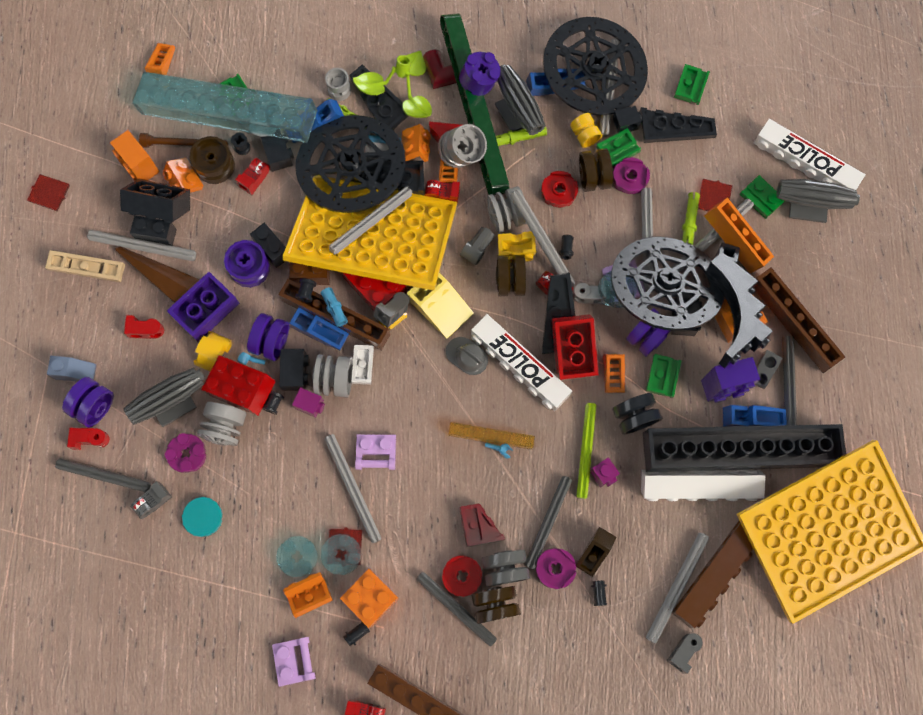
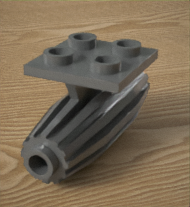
[495,64,546,135]
[776,179,860,223]
[123,368,206,427]

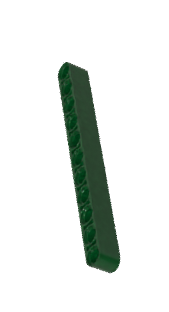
[440,13,510,196]

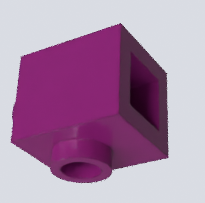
[292,387,325,418]
[590,457,620,488]

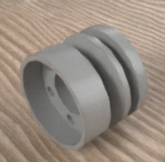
[438,124,487,168]
[487,186,527,233]
[312,354,353,398]
[197,402,247,446]

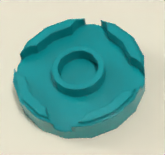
[182,497,223,537]

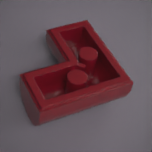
[423,49,456,89]

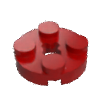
[541,171,578,208]
[442,555,482,597]

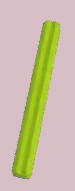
[576,403,596,499]

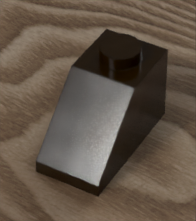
[576,527,617,577]

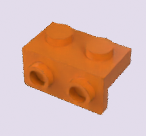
[401,123,431,162]
[163,157,204,193]
[283,572,333,618]

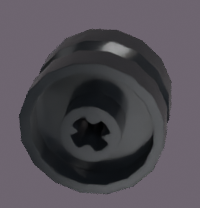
[612,393,663,435]

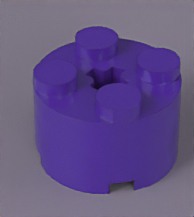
[459,52,500,96]

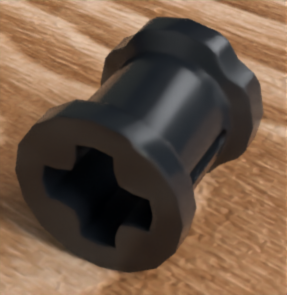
[231,132,251,155]
[295,278,317,303]
[262,391,284,415]

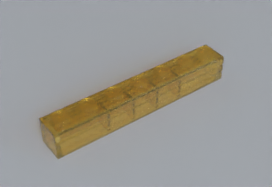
[449,422,535,450]

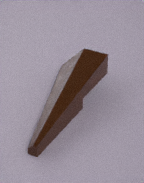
[115,246,200,303]

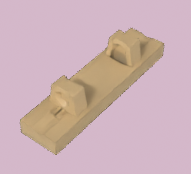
[45,250,125,282]

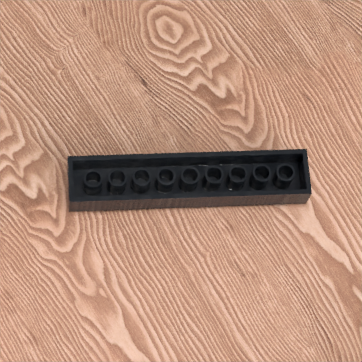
[642,424,846,472]

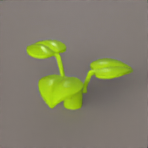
[353,51,432,118]

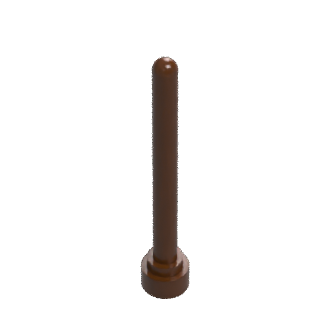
[139,133,228,148]

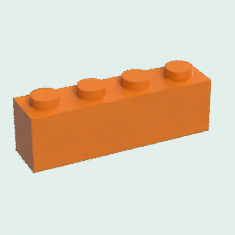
[704,197,774,274]

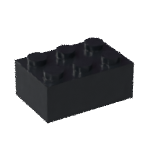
[120,179,190,223]

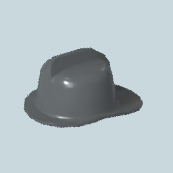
[446,337,488,375]

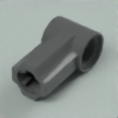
[460,226,495,265]

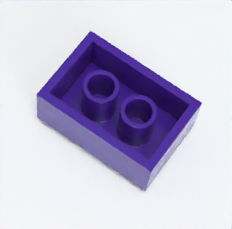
[167,272,240,342]
[701,357,760,403]

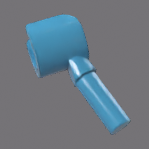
[237,352,266,365]
[485,442,513,459]

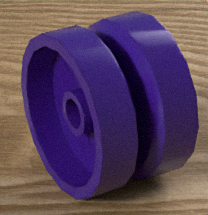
[224,240,270,288]
[626,308,670,357]
[247,313,290,361]
[62,377,114,428]

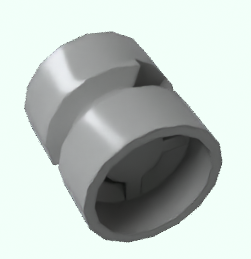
[325,68,351,101]

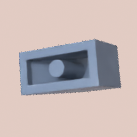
[47,356,96,382]

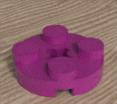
[613,157,650,194]
[165,433,206,473]
[536,548,576,589]

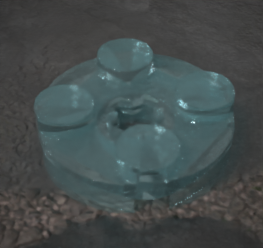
[598,271,637,308]
[321,534,362,575]
[276,536,318,577]

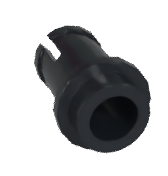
[559,235,574,260]
[591,580,607,606]
[343,622,370,646]

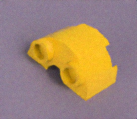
[498,231,536,263]
[193,331,232,371]

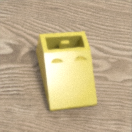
[407,273,474,339]

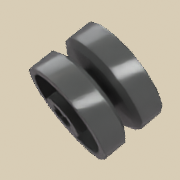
[482,550,530,587]

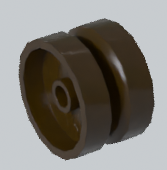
[189,136,235,184]
[579,148,613,192]
[496,255,526,297]
[471,586,521,624]

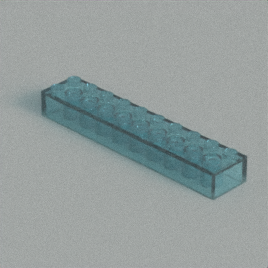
[132,72,318,142]

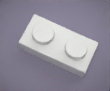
[351,345,374,385]

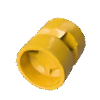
[570,113,603,148]

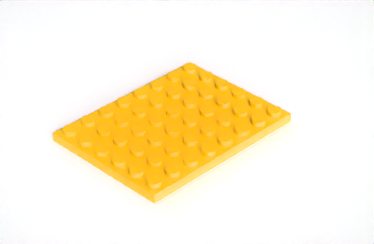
[283,175,457,291]
[737,440,923,624]

